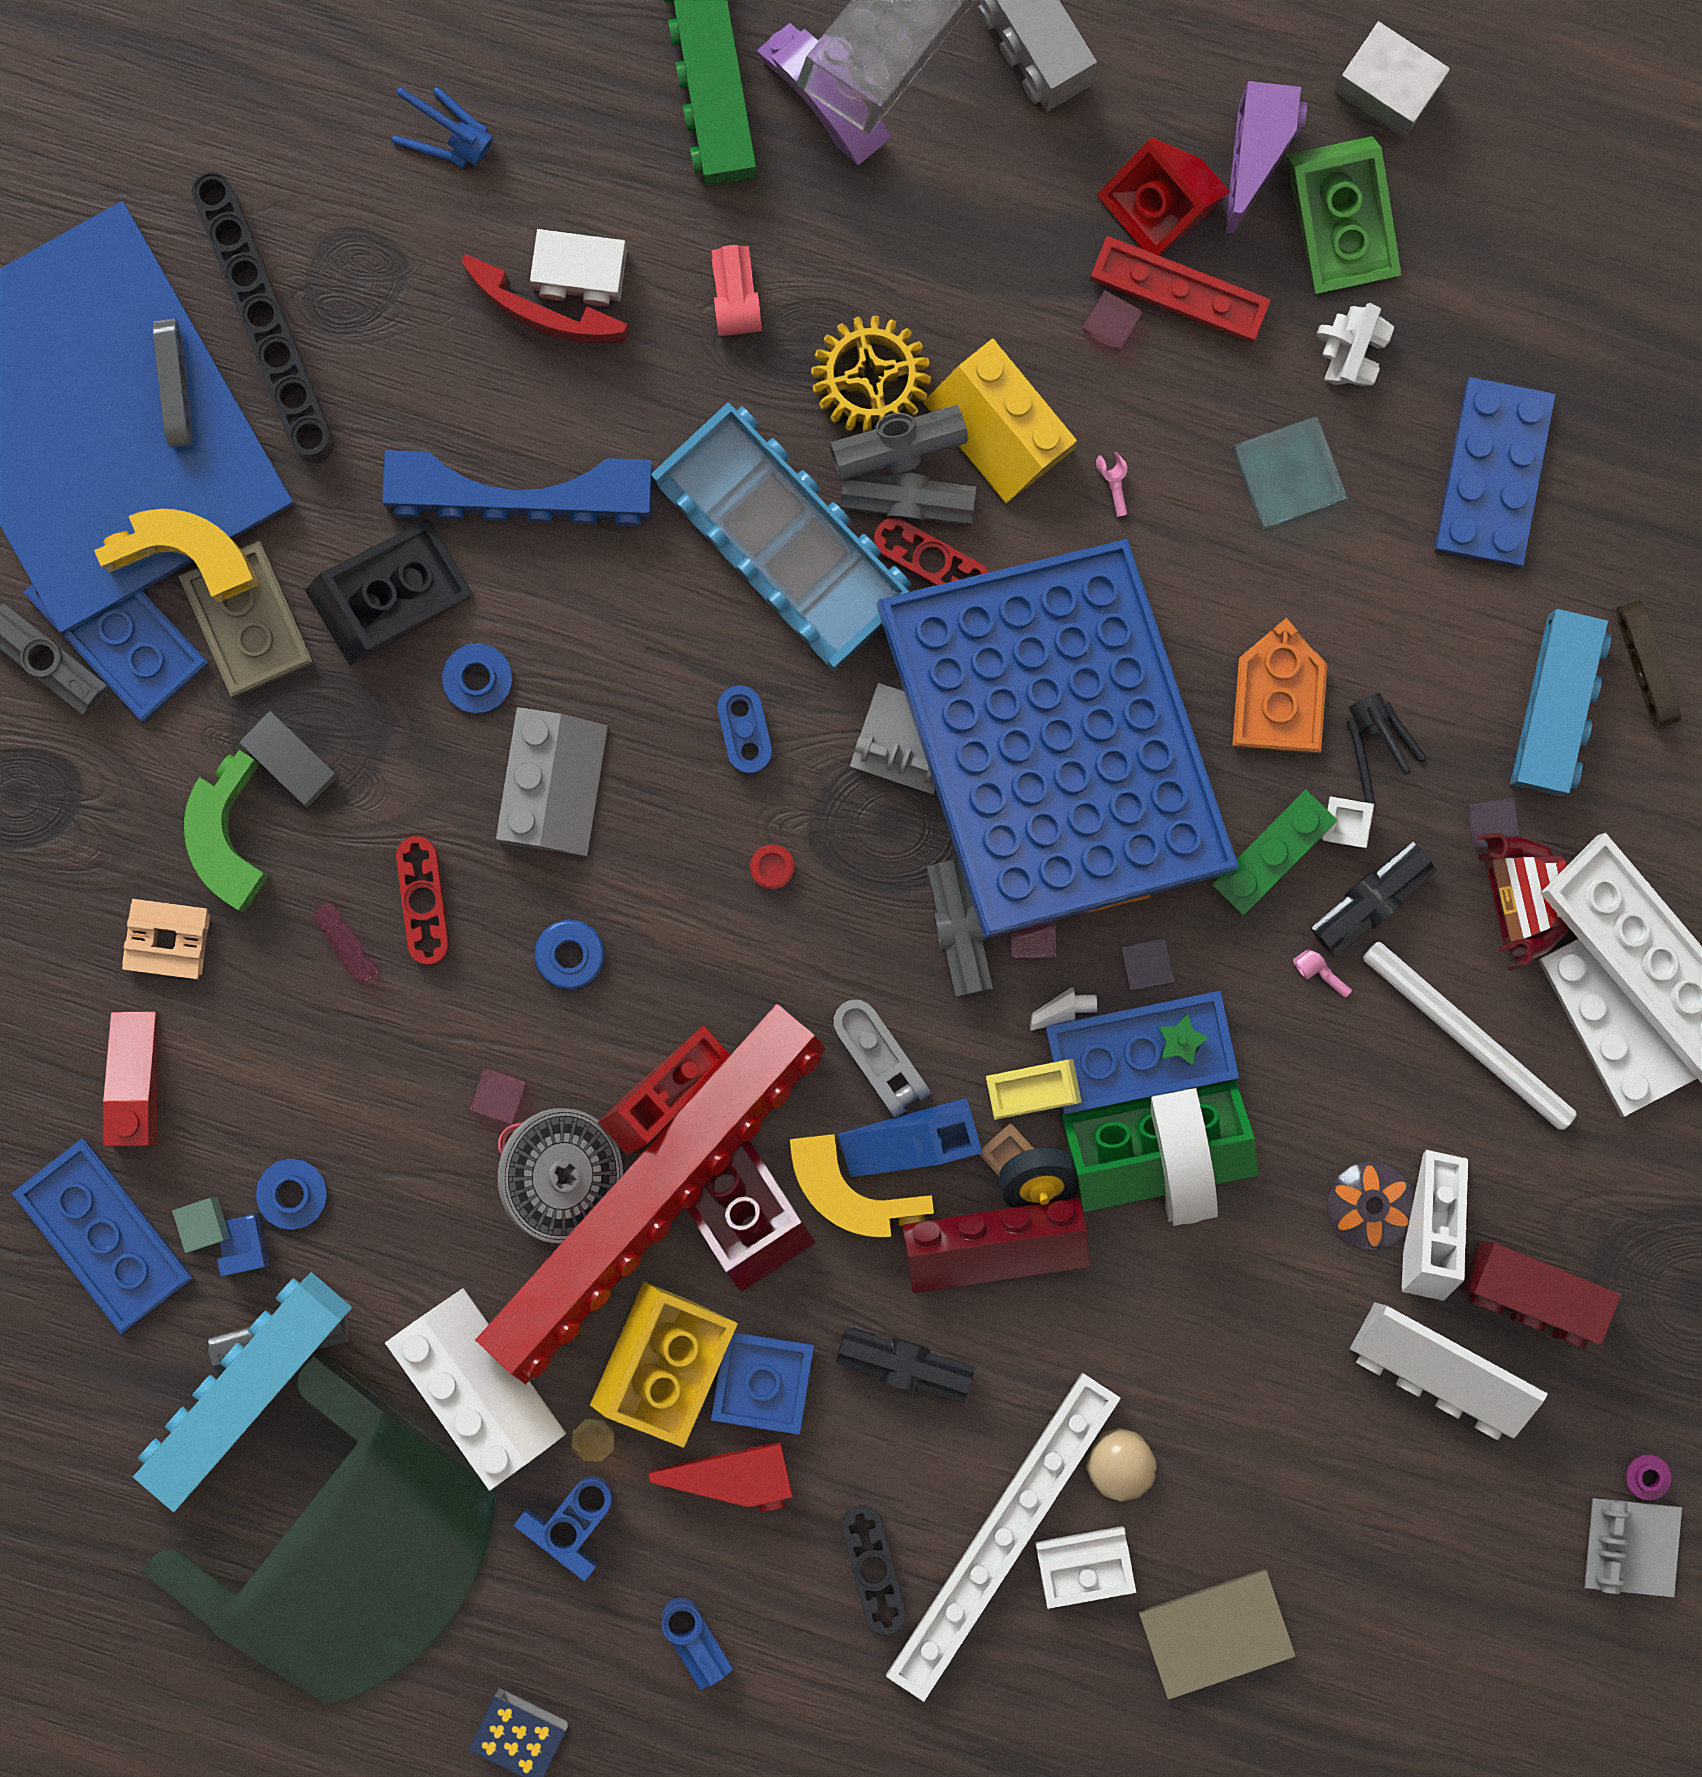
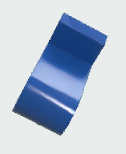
[513,1476,614,1582]

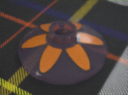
[1327,1161,1414,1250]

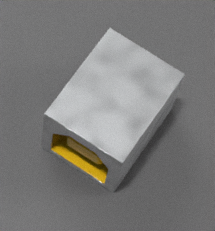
[1334,21,1450,139]

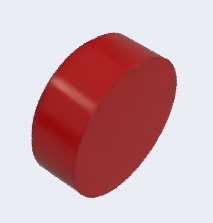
[750,845,795,890]

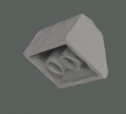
[496,707,608,857]

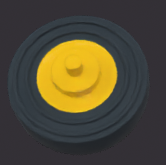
[999,1148,1079,1208]

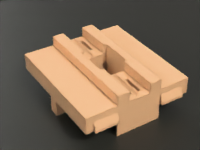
[122,899,210,980]

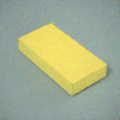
[986,1059,1082,1120]

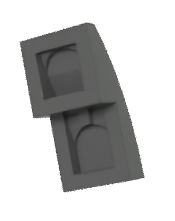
[239,711,338,808]

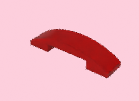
[462,254,629,344]

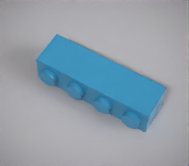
[1510,609,1612,797]

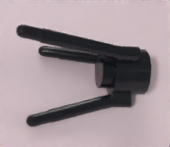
[1346,693,1426,805]

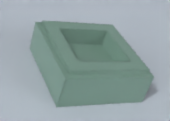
[172,1196,231,1253]

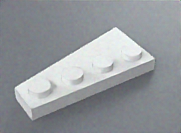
[1538,939,1697,1117]

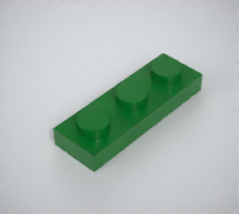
[1212,789,1339,916]

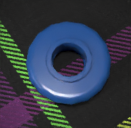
[442,643,512,713]
[534,919,605,990]
[256,1159,327,1230]

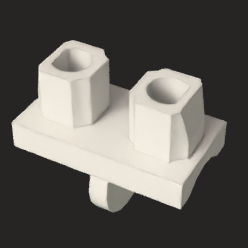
[1316,303,1394,386]

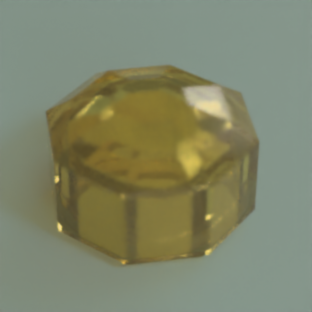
[572,1418,615,1462]

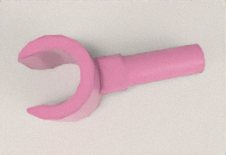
[1096,452,1128,517]
[1293,950,1352,998]

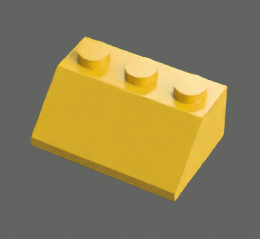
[923,338,1077,504]
[590,1281,738,1448]

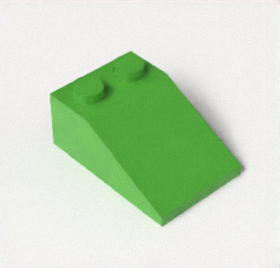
[1286,136,1402,294]

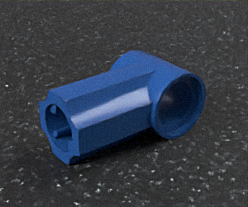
[661,1597,734,1690]

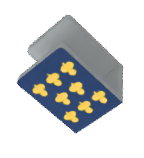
[468,1688,568,1777]

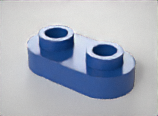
[717,685,772,774]

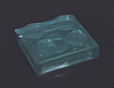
[1233,416,1347,530]

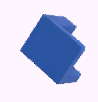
[217,1213,271,1277]

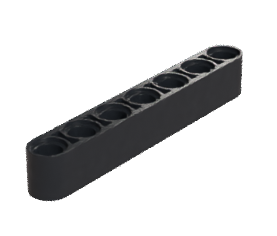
[192,172,334,463]

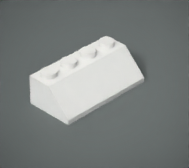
[385,1288,567,1491]
[1350,1302,1548,1440]

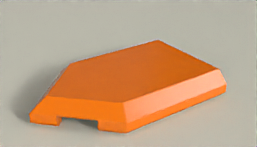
[1232,617,1327,753]

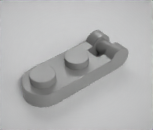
[834,1000,932,1118]

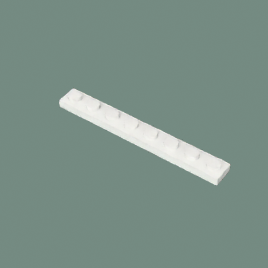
[886,1373,1121,1701]

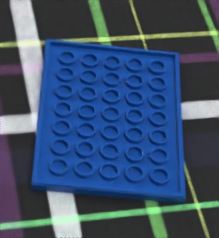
[0,200,295,635]
[876,539,1239,939]

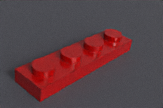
[1090,236,1271,343]

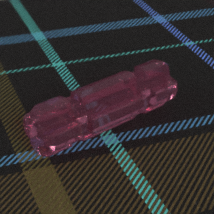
[312,902,378,984]

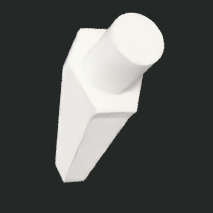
[1030,987,1097,1031]

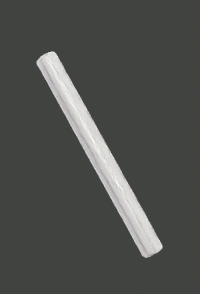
[1363,942,1577,1130]

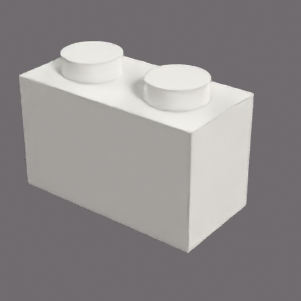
[530,229,627,306]

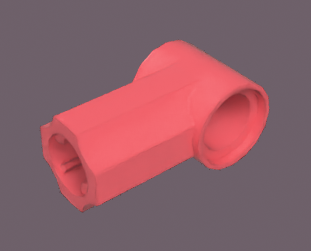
[712,245,762,337]

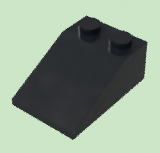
[305,519,474,666]

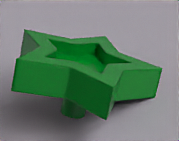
[1158,1014,1209,1066]

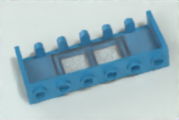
[651,402,912,672]

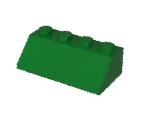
[1061,1079,1258,1212]

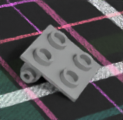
[850,683,936,795]
[1584,1498,1682,1597]

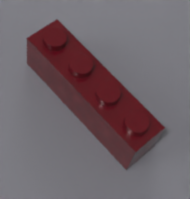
[902,1198,1090,1294]

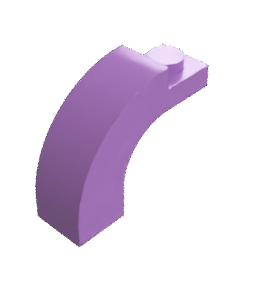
[756,23,892,165]

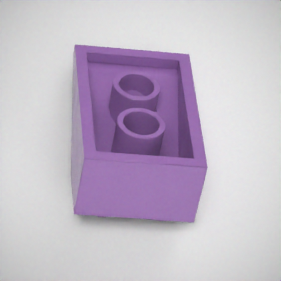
[1225,81,1307,234]

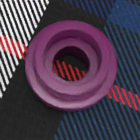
[1625,1455,1671,1500]

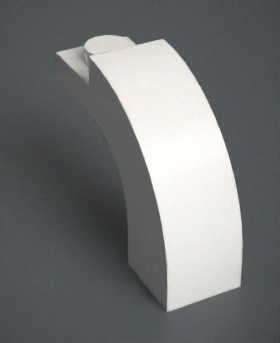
[1151,1088,1218,1226]

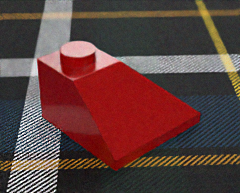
[1096,138,1231,256]

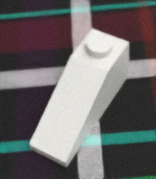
[1402,1150,1468,1301]

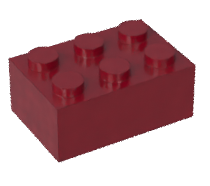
[1460,1240,1621,1349]

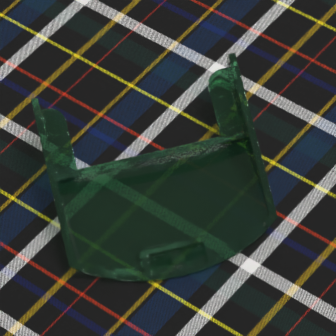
[141,1352,496,1705]

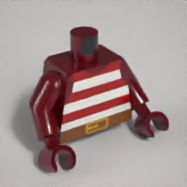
[1477,832,1569,971]

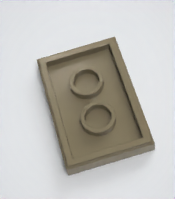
[179,541,314,698]
[1138,1569,1296,1700]

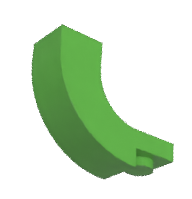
[184,750,269,913]

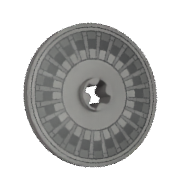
[498,1108,623,1243]

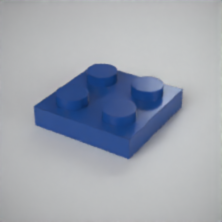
[711,1332,814,1435]

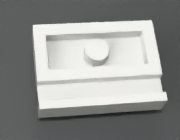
[1035,1526,1136,1609]

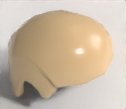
[1085,1428,1157,1502]

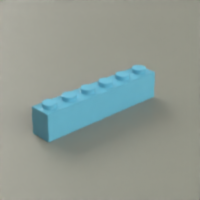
[133,1272,352,1513]

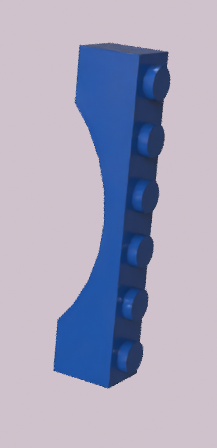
[382,450,653,526]

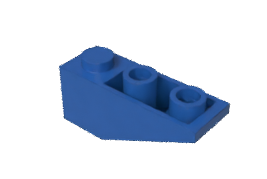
[838,1098,982,1177]

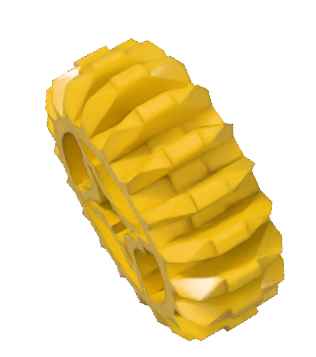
[811,316,931,433]

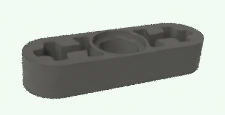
[153,318,193,448]

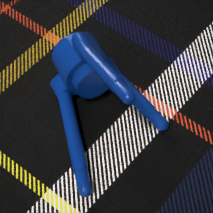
[392,87,493,169]

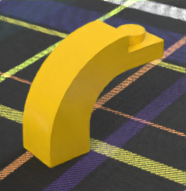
[94,509,259,603]
[790,1134,934,1237]

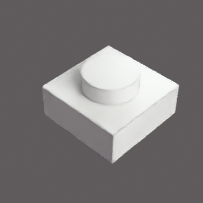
[1322,797,1375,848]

